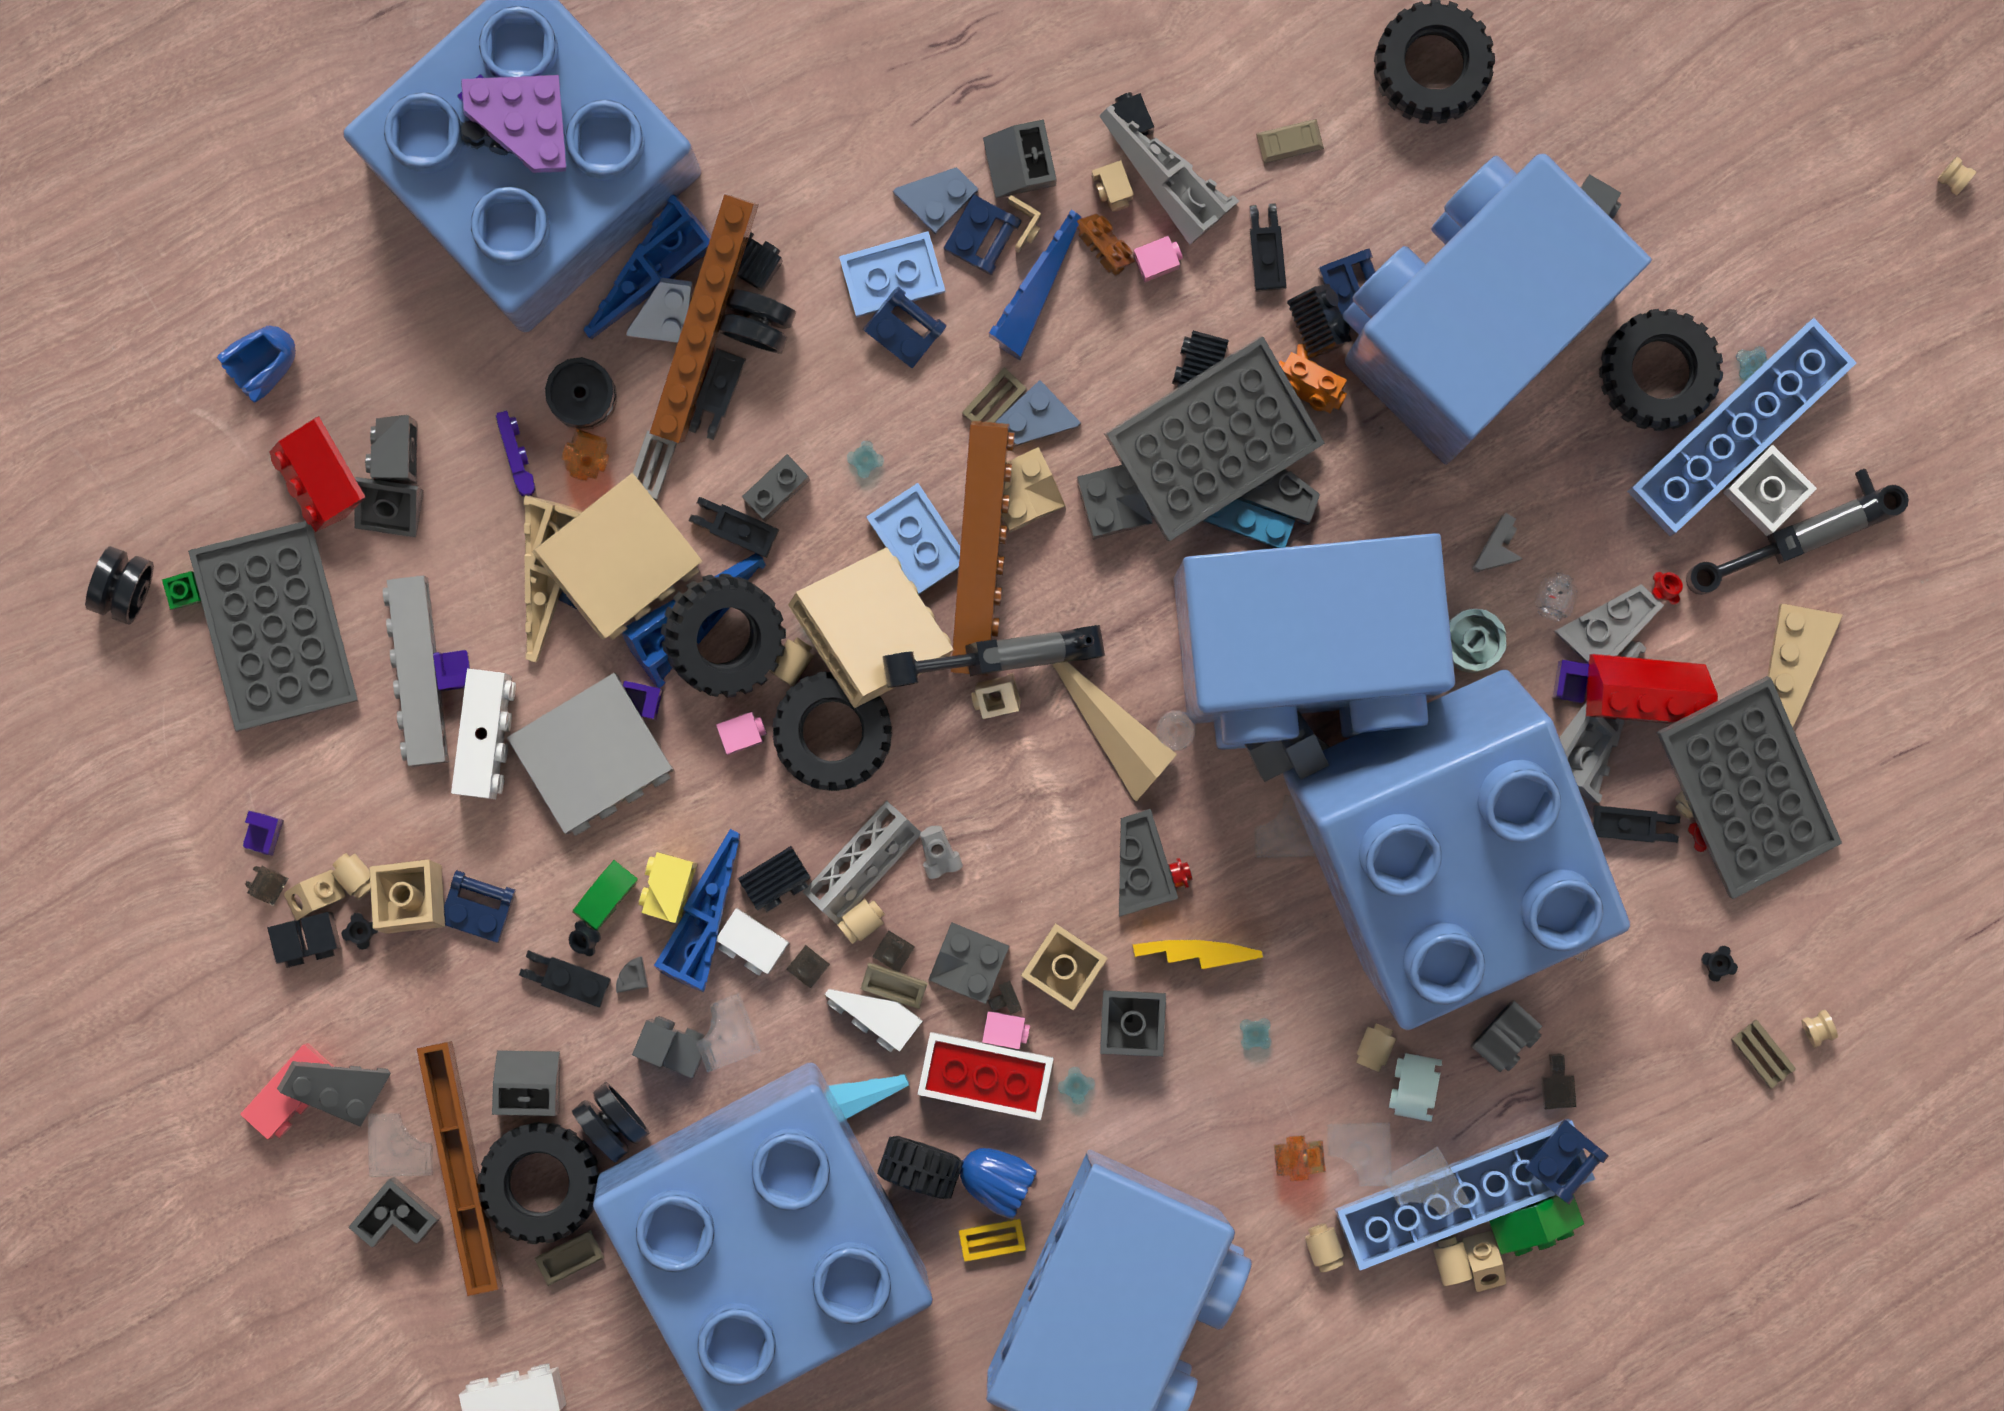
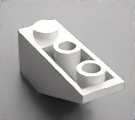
[825,989,922,1052]

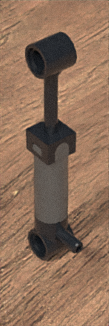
[1686,469,1909,595]
[882,625,1105,688]

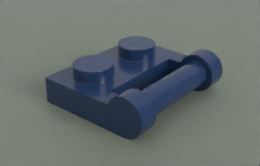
[944,194,1022,275]
[1318,248,1376,315]
[863,287,947,369]
[444,870,516,943]
[1524,1119,1609,1205]

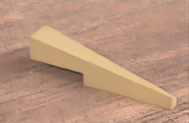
[524,495,583,663]
[1052,662,1177,802]

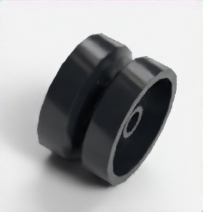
[718,289,796,354]
[545,357,617,430]
[85,546,154,625]
[572,1082,650,1163]

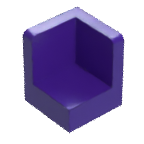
[433,650,470,691]
[1552,660,1589,703]
[623,681,663,720]
[243,811,283,856]

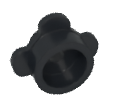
[341,913,378,950]
[569,920,601,957]
[1701,946,1738,982]

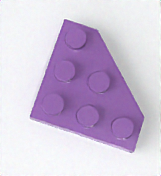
[461,75,566,173]

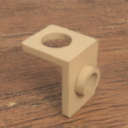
[1008,195,1041,253]
[284,870,345,920]
[1462,1231,1506,1292]

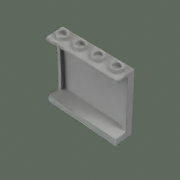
[507,673,674,836]

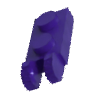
[496,410,535,497]

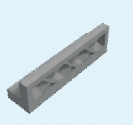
[803,801,921,924]

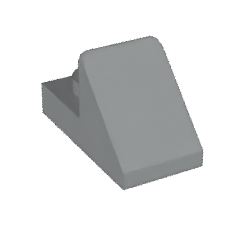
[1472,513,1523,572]

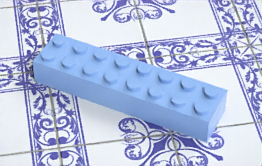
[1627,318,1856,536]
[1335,1119,1595,1271]

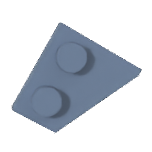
[893,167,979,234]
[626,278,692,343]
[995,380,1081,446]

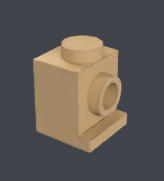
[1091,160,1134,212]
[971,673,1021,719]

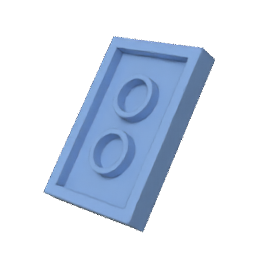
[839,231,946,318]
[866,483,960,595]

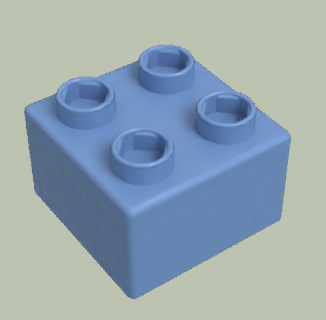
[343,0,701,332]
[1342,154,1652,464]
[1174,533,1455,750]
[1283,670,1630,1030]
[593,1063,933,1411]
[986,1150,1252,1411]

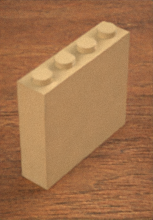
[532,473,702,640]
[788,547,954,708]

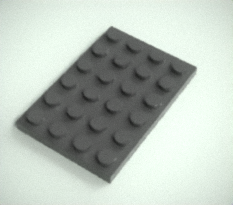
[1104,336,1325,541]
[188,521,358,732]
[1657,676,1842,899]

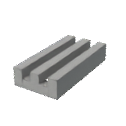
[633,431,677,500]

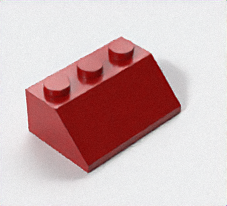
[269,416,365,532]

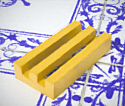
[959,1218,1026,1262]

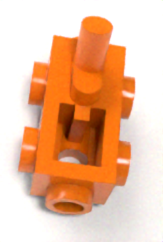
[1279,343,1347,414]

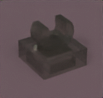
[245,866,289,906]
[872,930,915,972]
[786,945,830,989]
[988,981,1022,1015]

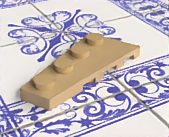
[1767,604,1843,727]

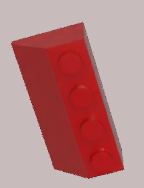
[1586,654,1718,724]

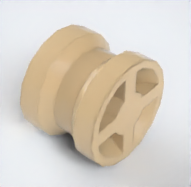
[1937,156,1976,196]
[1801,1009,1838,1048]

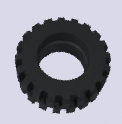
[1374,0,1495,124]
[1599,309,1723,431]
[661,574,786,698]
[772,671,892,791]
[477,1122,600,1244]

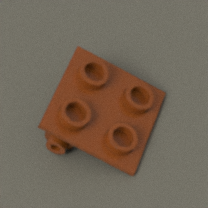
[1077,213,1135,276]

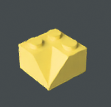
[639,852,697,923]

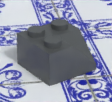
[365,415,417,484]
[1077,465,1153,540]
[928,922,1009,1004]
[1100,990,1166,1057]

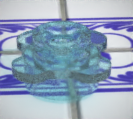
[1736,346,1767,380]
[847,441,884,478]
[1240,1018,1272,1050]
[1058,1067,1095,1104]

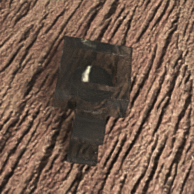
[1541,1054,1577,1109]

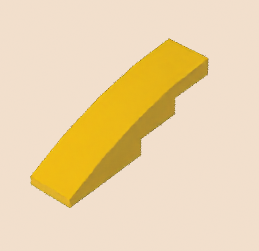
[1132,940,1263,969]

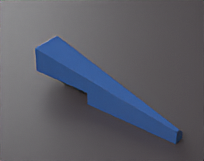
[583,194,711,339]
[989,210,1082,360]
[621,553,766,688]
[654,829,740,992]

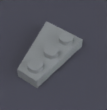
[1553,584,1664,664]

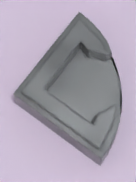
[616,956,648,993]

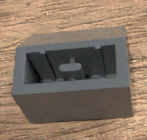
[983,119,1057,199]
[492,1050,560,1116]

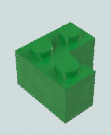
[1489,1194,1584,1256]

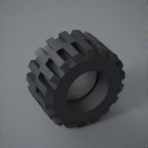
[877,1136,963,1199]

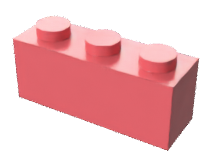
[240,1043,334,1139]

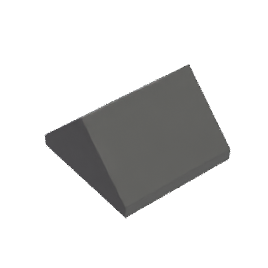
[354,477,424,538]

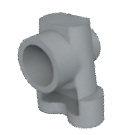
[920,826,963,879]

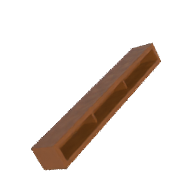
[649,194,759,443]
[951,421,1015,676]
[417,1041,503,1296]

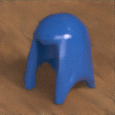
[217,326,296,403]
[960,1148,1037,1218]

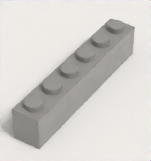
[383,575,449,767]

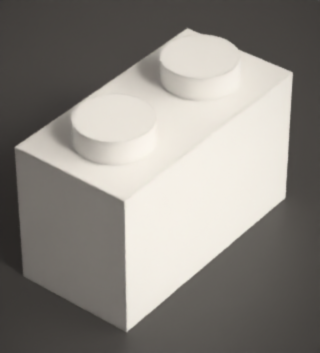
[716,908,790,976]

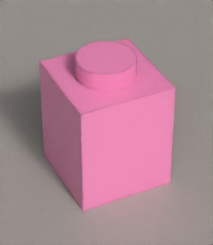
[1133,236,1183,283]
[716,712,767,755]
[982,1011,1030,1049]

